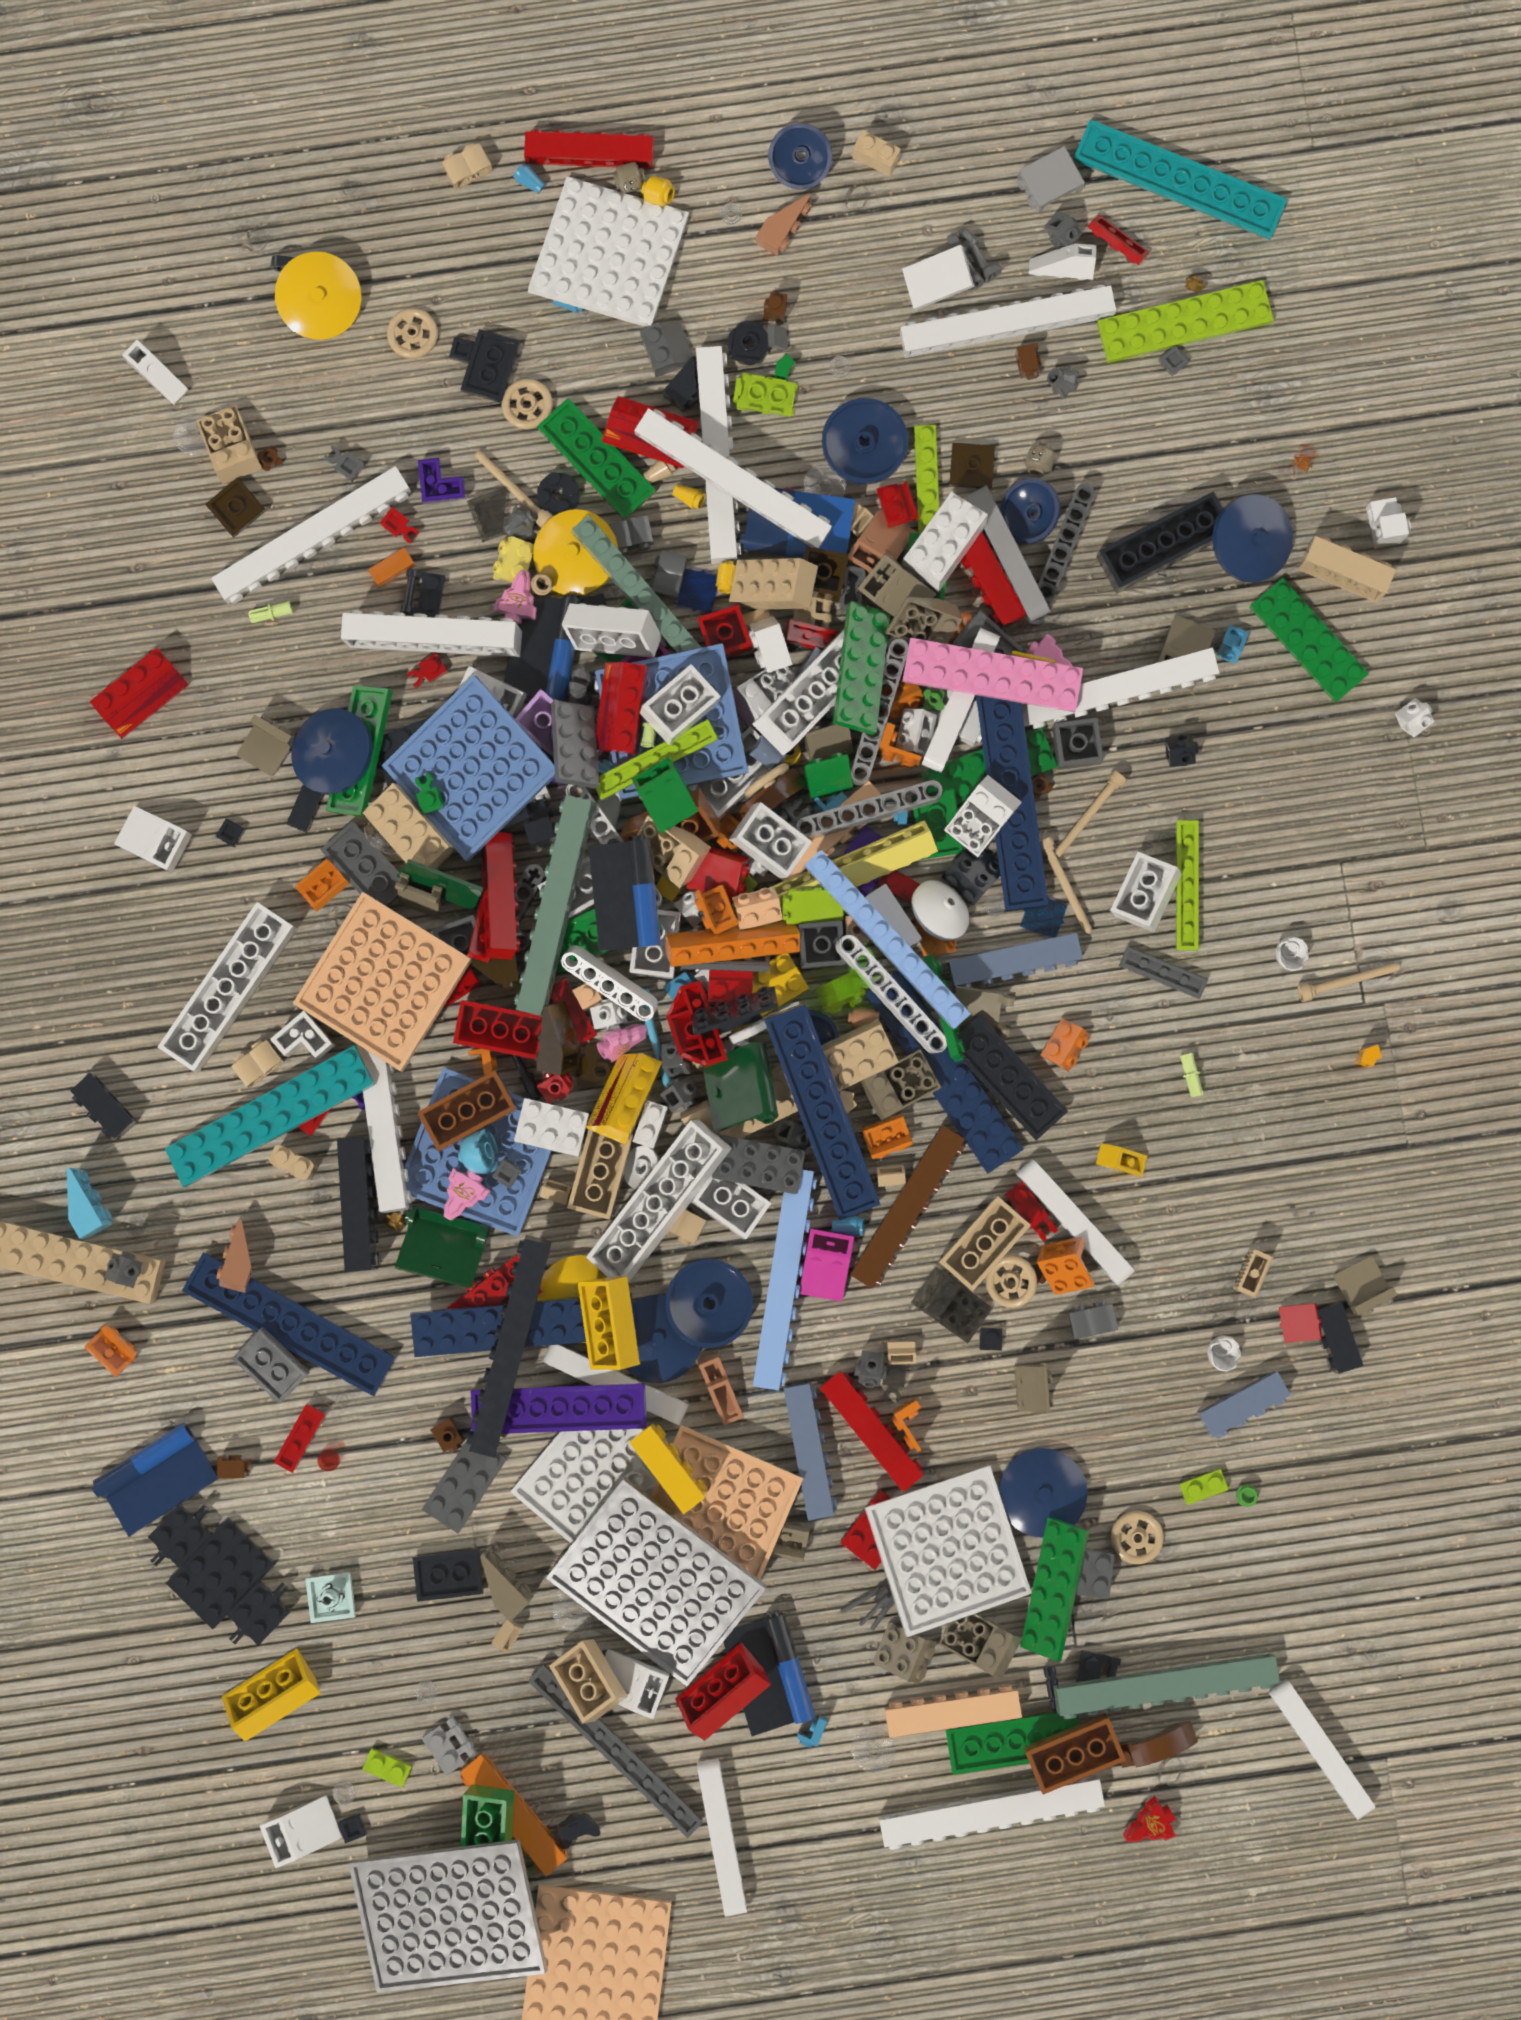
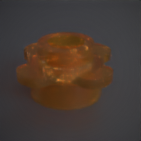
[1292,454,1313,473]

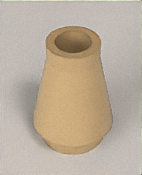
[643,460,676,484]
[531,574,552,595]

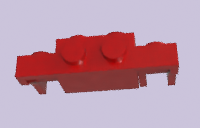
[447,1253,544,1309]

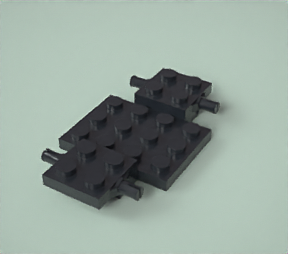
[148,1504,291,1646]

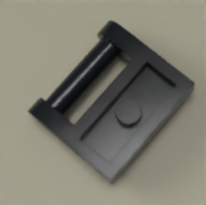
[400,569,446,618]
[1075,1650,1121,1682]

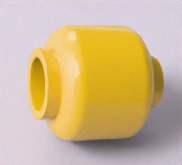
[642,176,675,207]

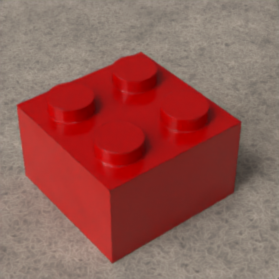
[697,604,753,659]

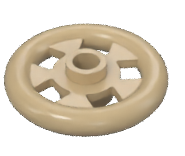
[387,308,438,358]
[501,379,553,429]
[744,763,789,797]
[986,1255,1037,1308]
[1111,1511,1164,1564]

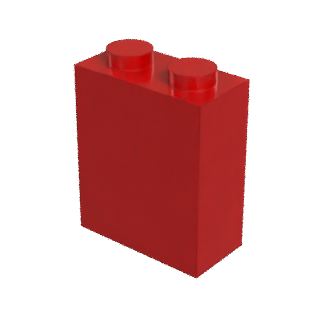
[686,844,751,903]

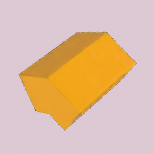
[1355,1045,1382,1068]

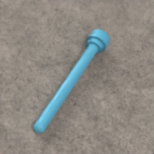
[642,989,671,1090]

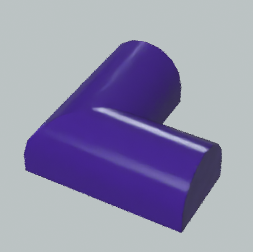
[418,458,466,504]

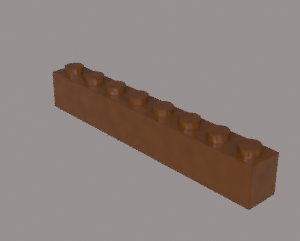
[849,1125,966,1289]

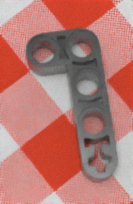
[514,864,546,953]

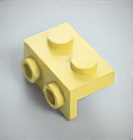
[493,536,534,583]

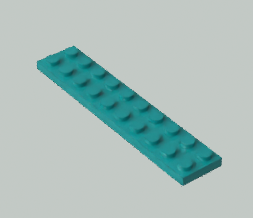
[1073,119,1287,240]
[165,1045,375,1188]

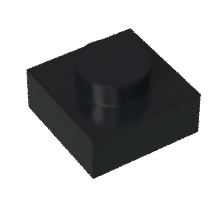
[979,1328,1002,1351]

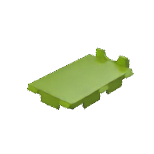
[733,373,798,417]
[781,887,844,925]

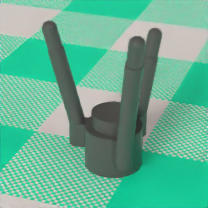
[840,1586,894,1631]

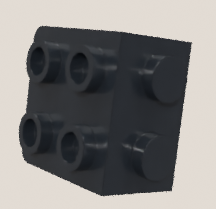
[942,849,1000,906]

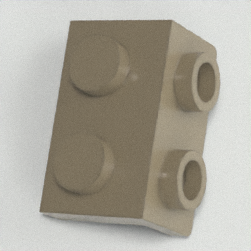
[770,1523,810,1562]

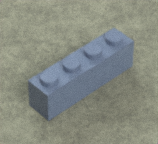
[1197,1371,1290,1438]

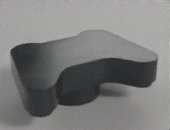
[557,1813,601,1849]

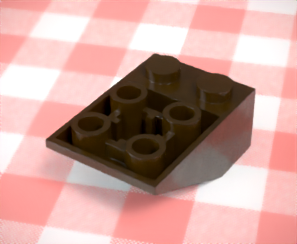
[535,1001,581,1076]

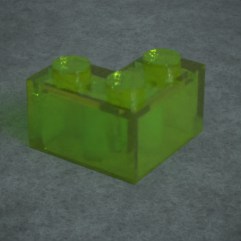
[815,970,866,1015]

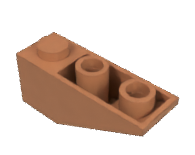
[756,194,812,257]
[216,1219,252,1293]

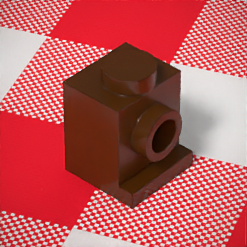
[763,292,788,323]
[1015,343,1042,380]
[430,1417,464,1454]
[217,1454,252,1479]

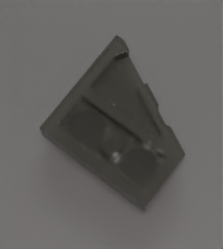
[467,487,507,543]

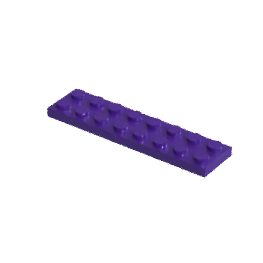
[471,1383,647,1434]

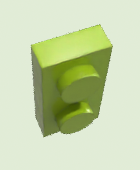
[1178,1468,1229,1505]
[362,1748,413,1788]

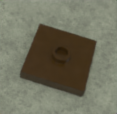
[949,443,995,490]
[205,477,266,538]

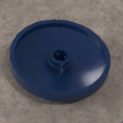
[822,398,908,485]
[1212,494,1293,582]
[291,708,373,795]
[664,1259,753,1348]
[626,1294,701,1383]
[998,1448,1088,1538]

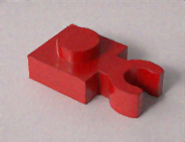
[379,507,419,544]
[407,653,448,688]

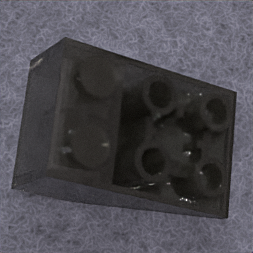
[911,1267,993,1344]

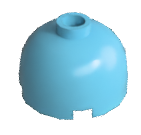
[458,1129,498,1174]

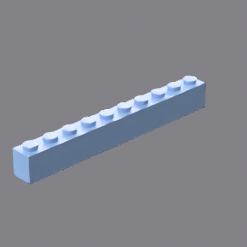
[805,850,971,1030]
[753,1170,817,1390]

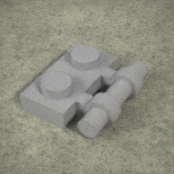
[421,1716,478,1776]

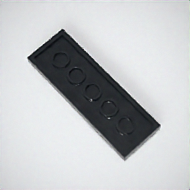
[957,1014,1068,1141]

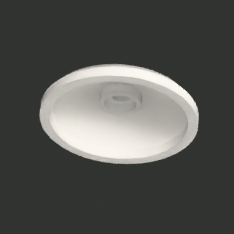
[912,880,969,941]

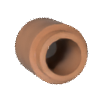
[848,1007,880,1029]

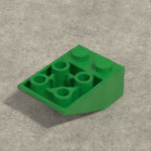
[804,753,853,801]
[631,756,698,834]

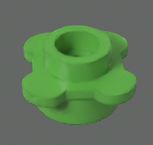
[923,689,945,711]

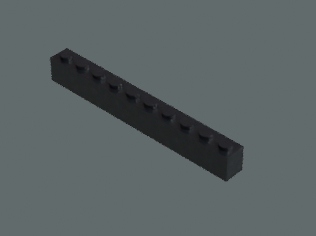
[467,1235,552,1458]

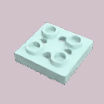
[305,1572,356,1623]

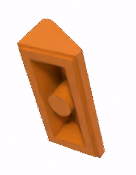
[368,548,416,588]

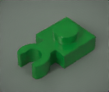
[415,773,445,815]

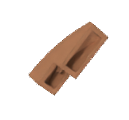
[697,1351,744,1426]

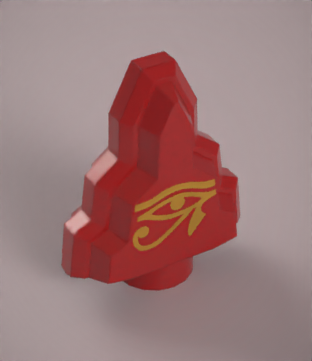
[1123,1795,1176,1842]

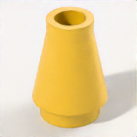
[672,484,706,510]

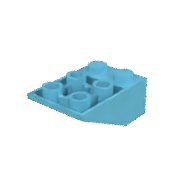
[67,1168,113,1239]

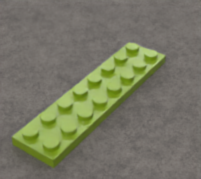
[1097,280,1274,364]

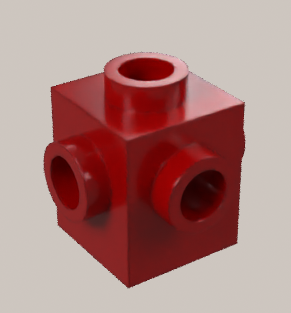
[536,1073,573,1104]

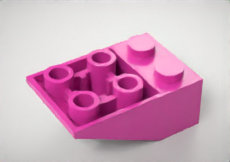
[799,1229,854,1302]

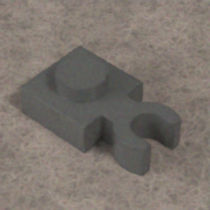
[324,445,365,482]

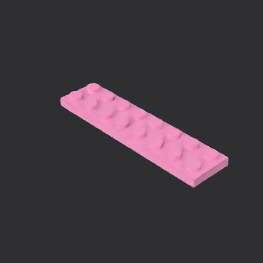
[902,638,1083,713]

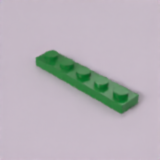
[923,954,965,1063]

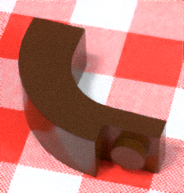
[733,768,807,822]
[1119,1721,1198,1768]

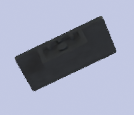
[691,986,779,1035]

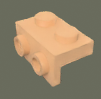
[732,887,782,930]

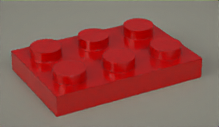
[840,1489,891,1570]

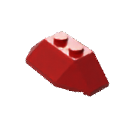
[666,980,728,1067]

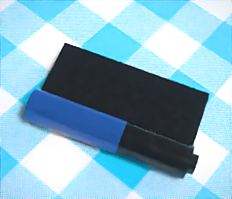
[504,593,583,702]
[588,835,661,951]
[723,1610,816,1736]

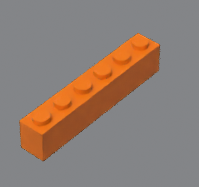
[666,921,800,967]
[460,1751,568,1877]

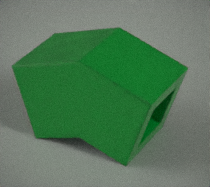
[775,353,796,381]

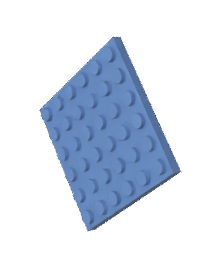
[595,643,749,800]
[382,675,555,861]
[404,1068,552,1237]

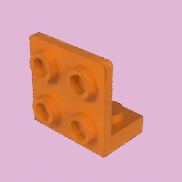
[877,722,922,769]
[1037,1237,1094,1295]
[891,1397,921,1452]

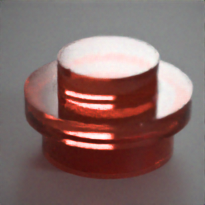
[317,1449,340,1471]

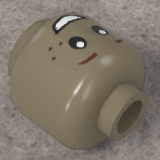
[613,162,645,193]
[1025,443,1056,477]

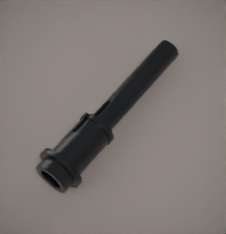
[511,1055,543,1101]

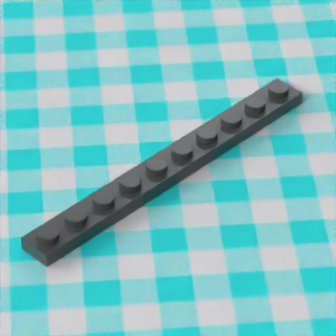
[528,1664,703,1838]

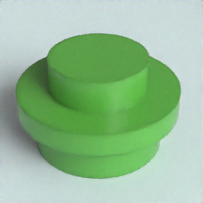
[1236,1484,1258,1507]

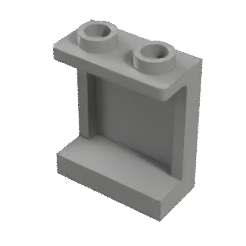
[1017,146,1085,213]

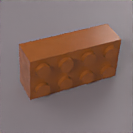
[621,788,720,842]
[417,1070,518,1152]
[1023,1713,1126,1795]

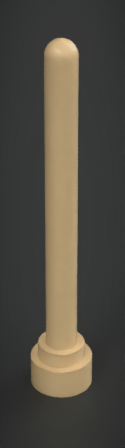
[475,451,553,528]
[1054,770,1127,857]
[1040,836,1092,934]
[1298,963,1400,1002]

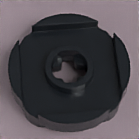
[728,321,770,365]
[537,472,580,516]

